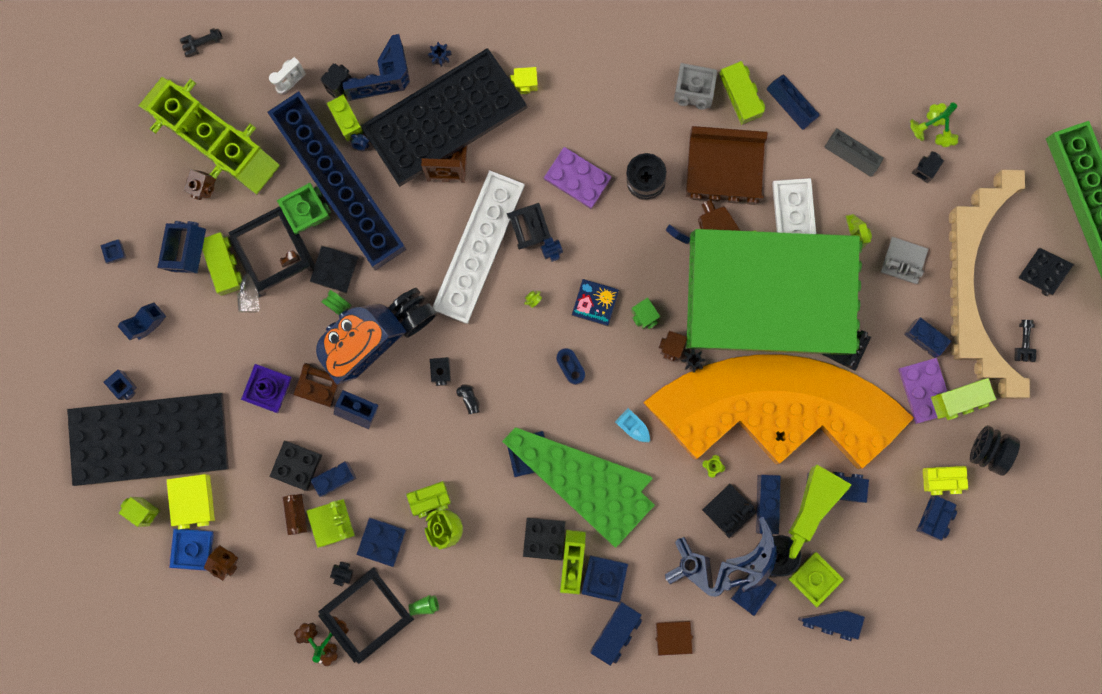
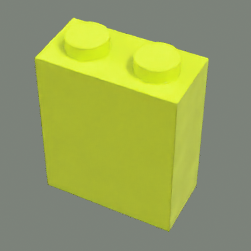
[166,474,215,530]

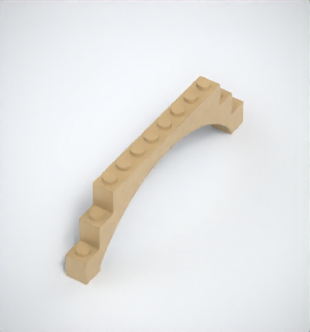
[949,170,1030,399]

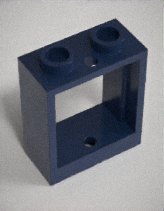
[157,221,206,274]

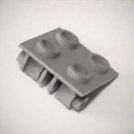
[881,237,928,284]

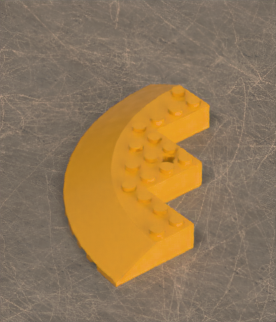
[643,354,914,469]

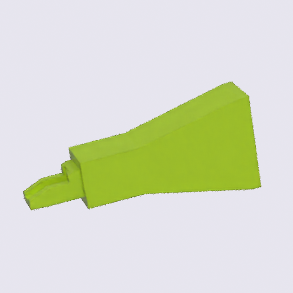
[788,464,851,559]

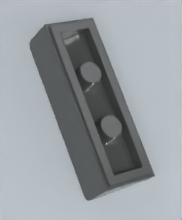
[824,128,884,177]

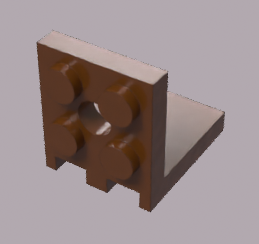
[421,145,468,183]

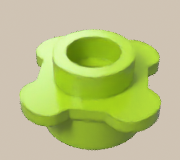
[524,291,542,308]
[702,455,725,478]

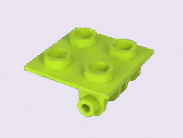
[307,499,355,548]

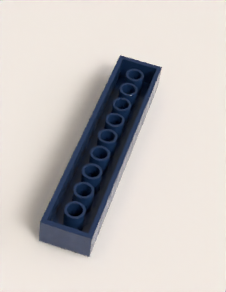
[267,91,407,271]

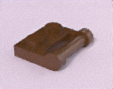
[294,363,339,408]

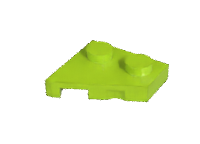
[845,214,872,249]

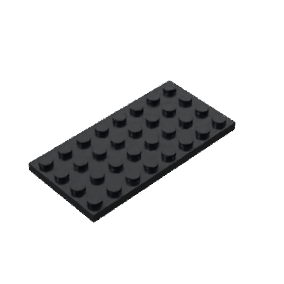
[360,48,528,187]
[67,393,229,486]

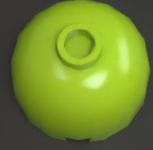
[425,510,463,549]

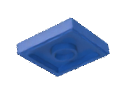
[169,529,214,571]

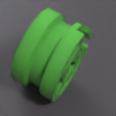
[321,290,352,315]

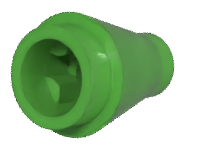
[408,595,439,616]

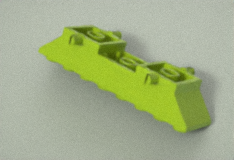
[138,77,280,195]

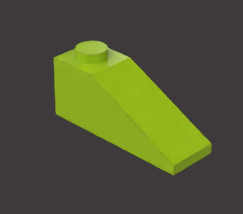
[560,530,586,594]

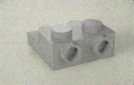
[674,63,717,110]

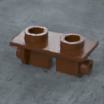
[283,494,307,535]

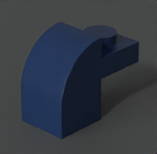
[118,302,166,340]

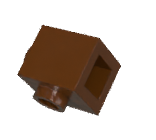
[659,330,687,362]

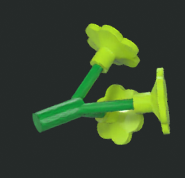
[910,102,959,147]

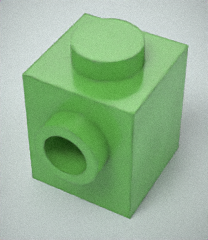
[631,298,660,329]

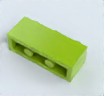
[719,61,765,125]
[202,232,244,296]
[931,378,996,420]

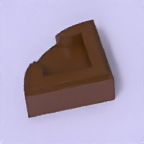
[279,250,300,268]

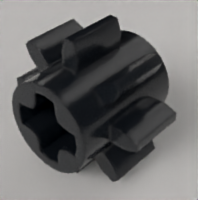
[681,349,706,373]
[330,561,354,586]

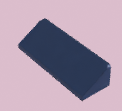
[767,74,820,130]

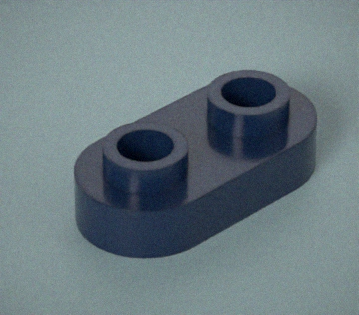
[556,348,585,385]

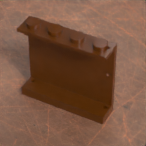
[686,126,768,205]

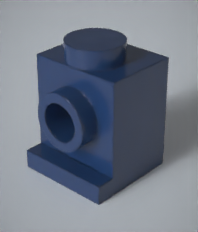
[103,369,137,400]

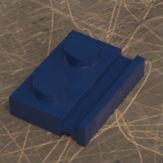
[730,567,777,616]

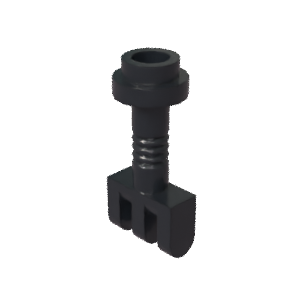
[180,28,223,58]
[1014,320,1037,362]

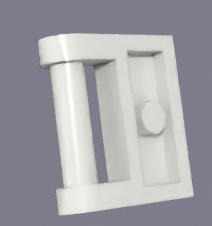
[269,57,306,95]

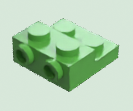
[277,183,331,235]

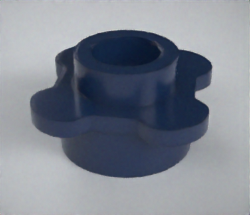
[351,134,370,151]

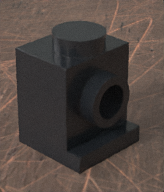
[912,151,945,183]
[429,357,451,386]

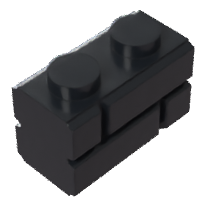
[320,63,352,99]

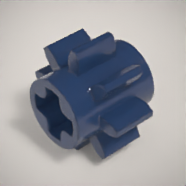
[428,42,452,67]
[540,237,563,262]

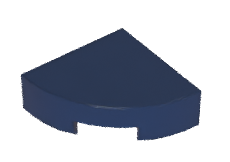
[666,224,690,244]

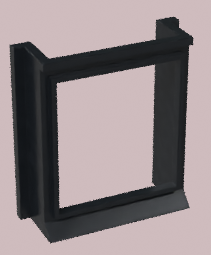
[228,206,315,298]
[318,567,414,664]

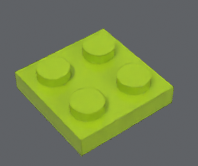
[788,551,844,607]

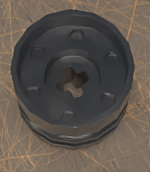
[626,153,667,200]
[388,287,437,338]
[969,425,1020,476]
[756,535,802,578]

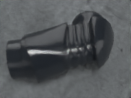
[456,384,480,414]

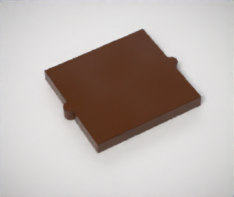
[655,621,693,656]

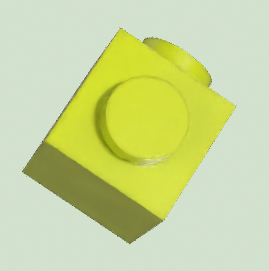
[510,67,538,94]

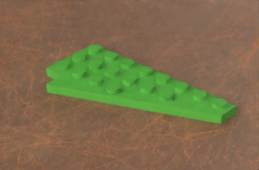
[502,427,655,548]

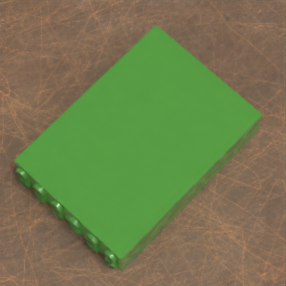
[686,229,862,355]

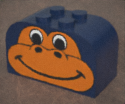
[316,303,407,385]

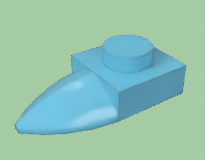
[615,408,650,442]

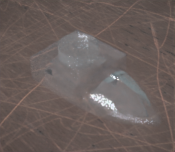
[237,274,259,313]

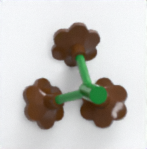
[294,616,349,666]

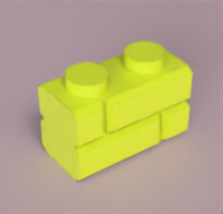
[923,466,968,495]

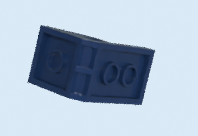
[343,34,410,101]

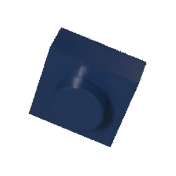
[100,239,126,264]

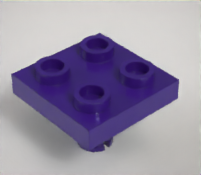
[241,364,292,413]

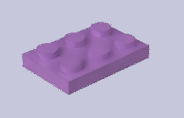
[544,147,612,209]
[898,358,947,424]

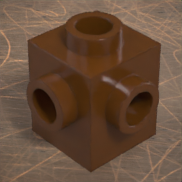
[184,169,216,200]
[204,545,238,581]

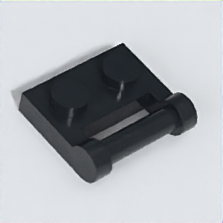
[506,203,551,250]

